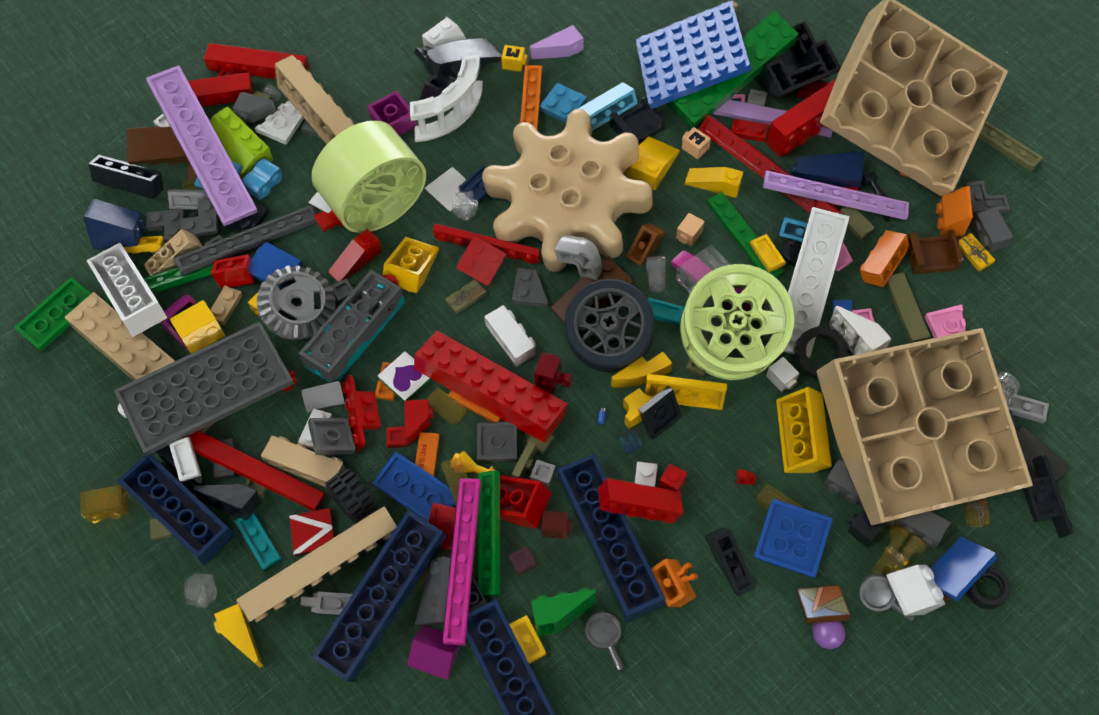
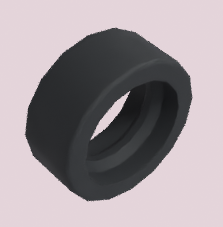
[966,566,1011,610]

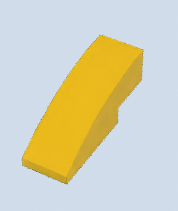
[611,352,672,388]

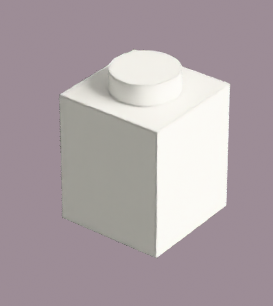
[766,357,799,392]

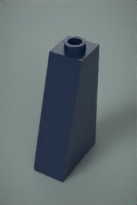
[791,151,864,190]

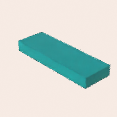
[235,513,282,572]

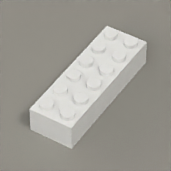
[86,243,167,337]

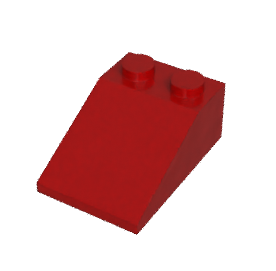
[500,475,552,529]

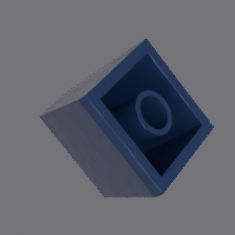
[83,199,146,249]

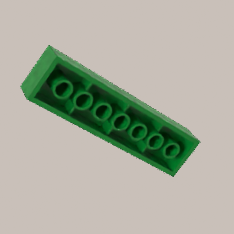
[670,10,798,129]

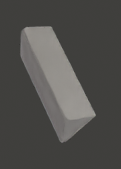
[301,381,345,413]

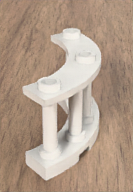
[410,56,483,142]

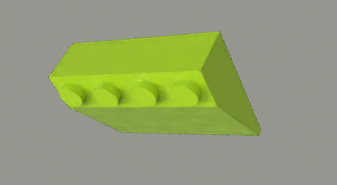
[210,106,273,180]

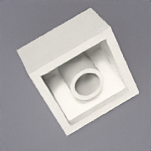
[422,17,466,48]
[886,565,945,616]

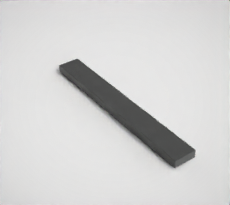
[174,205,316,275]

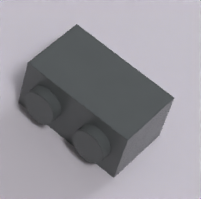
[972,208,1014,253]

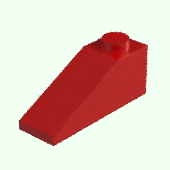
[328,229,382,282]

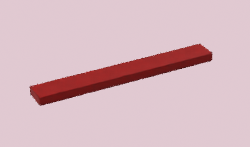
[182,431,325,511]

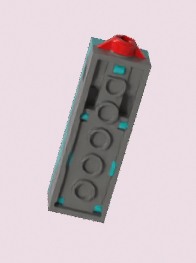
[299,270,405,383]

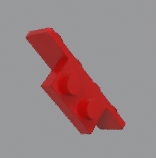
[342,375,381,452]

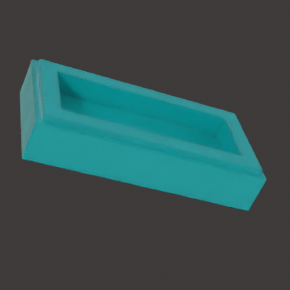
[648,297,685,326]

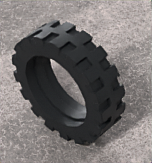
[794,326,848,379]

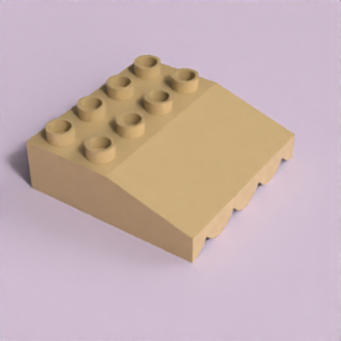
[820,0,1008,197]
[816,328,1033,525]

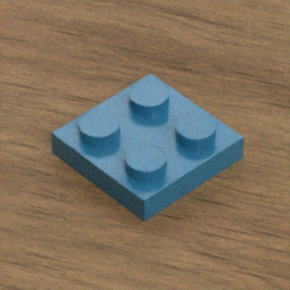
[539,83,587,123]

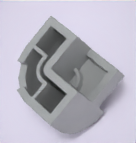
[555,235,603,280]

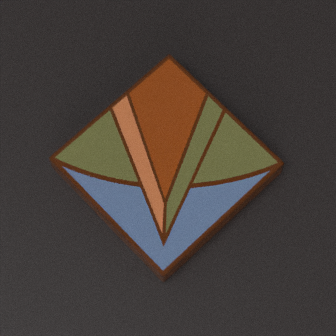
[797,585,850,624]

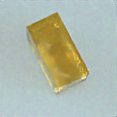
[80,485,128,523]

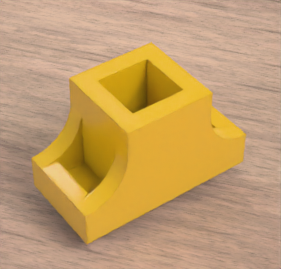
[623,388,657,429]

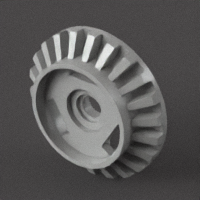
[257,265,336,340]

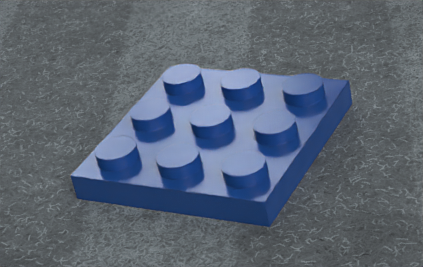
[754,498,833,579]

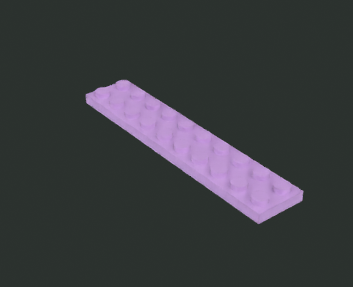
[146,65,257,226]

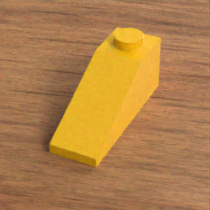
[685,167,743,198]
[214,604,263,668]

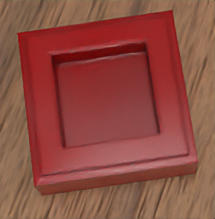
[386,426,407,448]

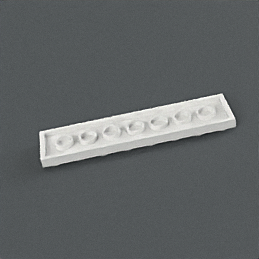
[783,207,850,359]

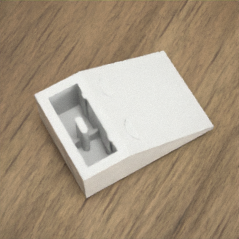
[829,306,891,355]

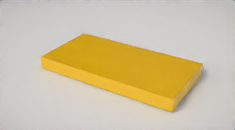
[645,374,727,410]

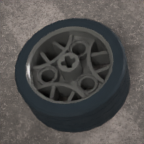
[564,279,654,372]

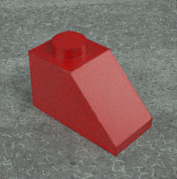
[404,399,434,445]

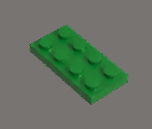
[14,277,91,352]

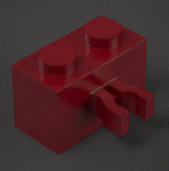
[534,353,572,395]

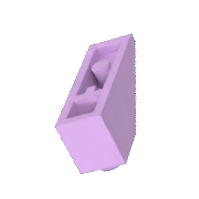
[530,25,584,60]

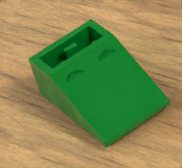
[531,588,596,637]

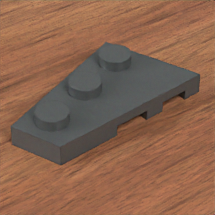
[415,557,450,626]

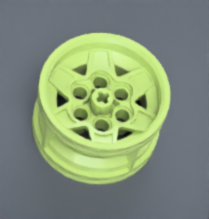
[680,264,794,380]

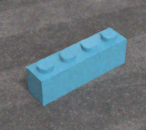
[566,83,638,131]

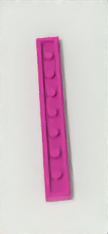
[443,478,481,646]

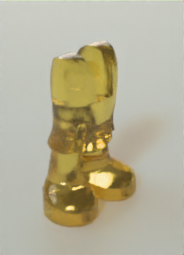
[870,525,927,575]

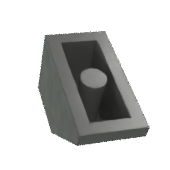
[233,92,276,123]

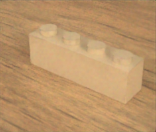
[261,436,345,487]

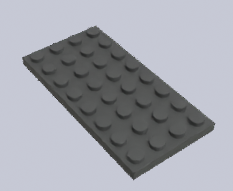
[114,322,294,456]

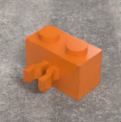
[651,558,698,608]

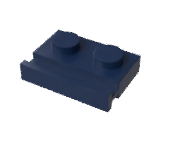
[458,165,488,204]

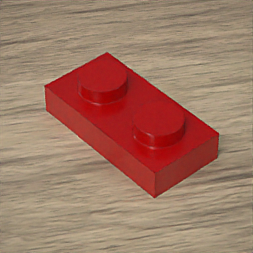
[732,119,769,142]

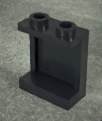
[610,97,665,144]

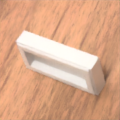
[169,437,201,482]

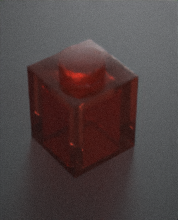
[541,511,572,539]

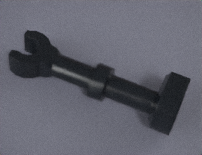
[861,171,897,222]

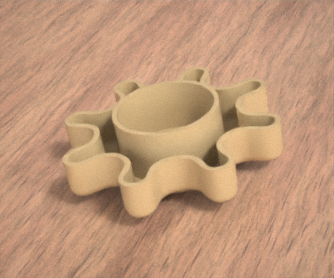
[482,109,653,272]

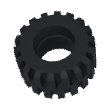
[325,468,377,523]

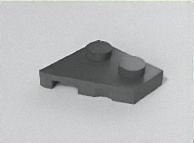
[512,268,548,308]

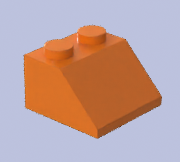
[936,186,973,238]

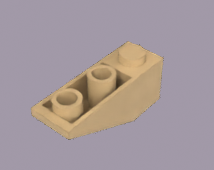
[144,229,203,276]

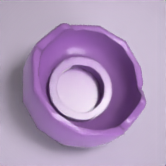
[812,621,845,650]

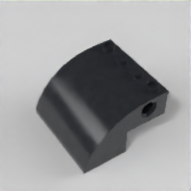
[754,21,841,97]

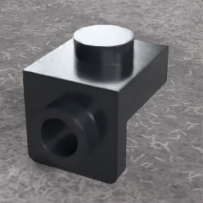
[779,238,801,267]

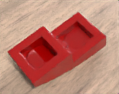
[313,210,344,232]

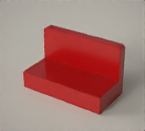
[211,255,255,289]

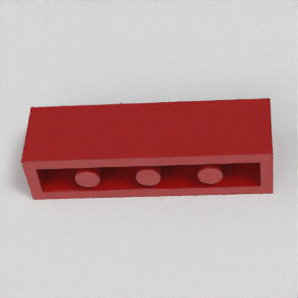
[188,73,254,107]
[598,478,683,523]

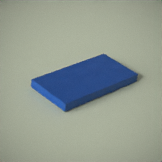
[372,452,458,522]

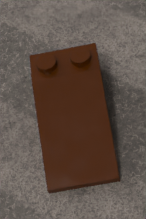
[551,256,633,331]

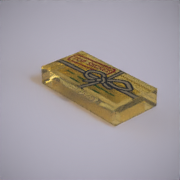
[964,498,990,527]

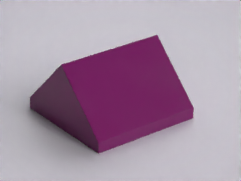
[407,625,461,680]

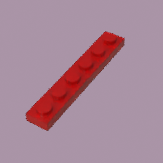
[433,224,541,264]

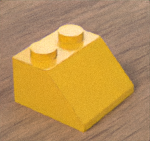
[170,300,226,354]

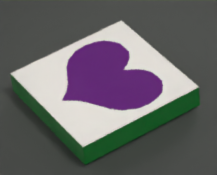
[377,352,431,403]

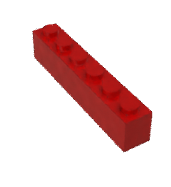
[203,43,310,79]

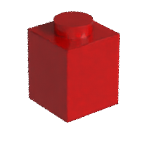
[659,463,687,492]

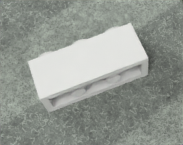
[484,305,536,367]

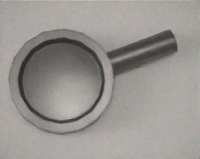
[859,574,915,622]
[585,612,625,672]

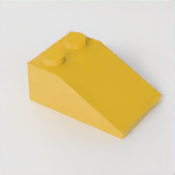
[624,137,680,190]
[383,237,439,293]

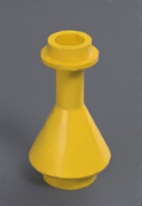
[451,451,497,474]

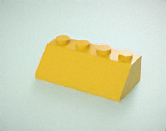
[776,387,832,473]

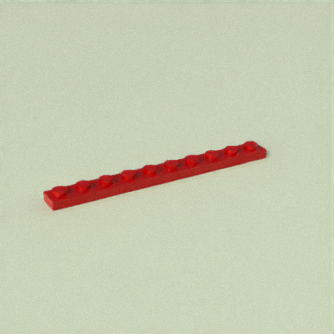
[698,114,845,215]

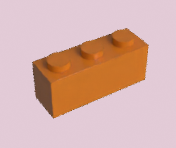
[860,230,910,287]

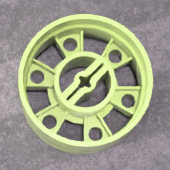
[312,121,426,233]

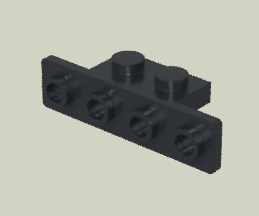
[1023,454,1073,538]

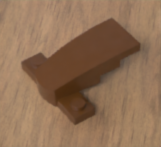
[127,127,197,183]

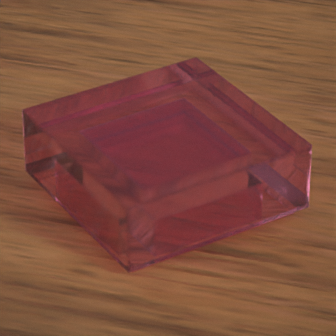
[508,547,536,575]

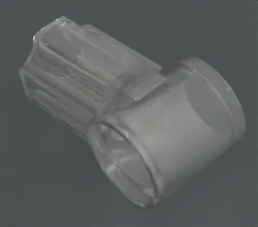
[646,256,666,293]

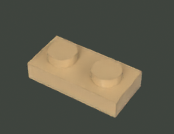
[210,286,243,325]

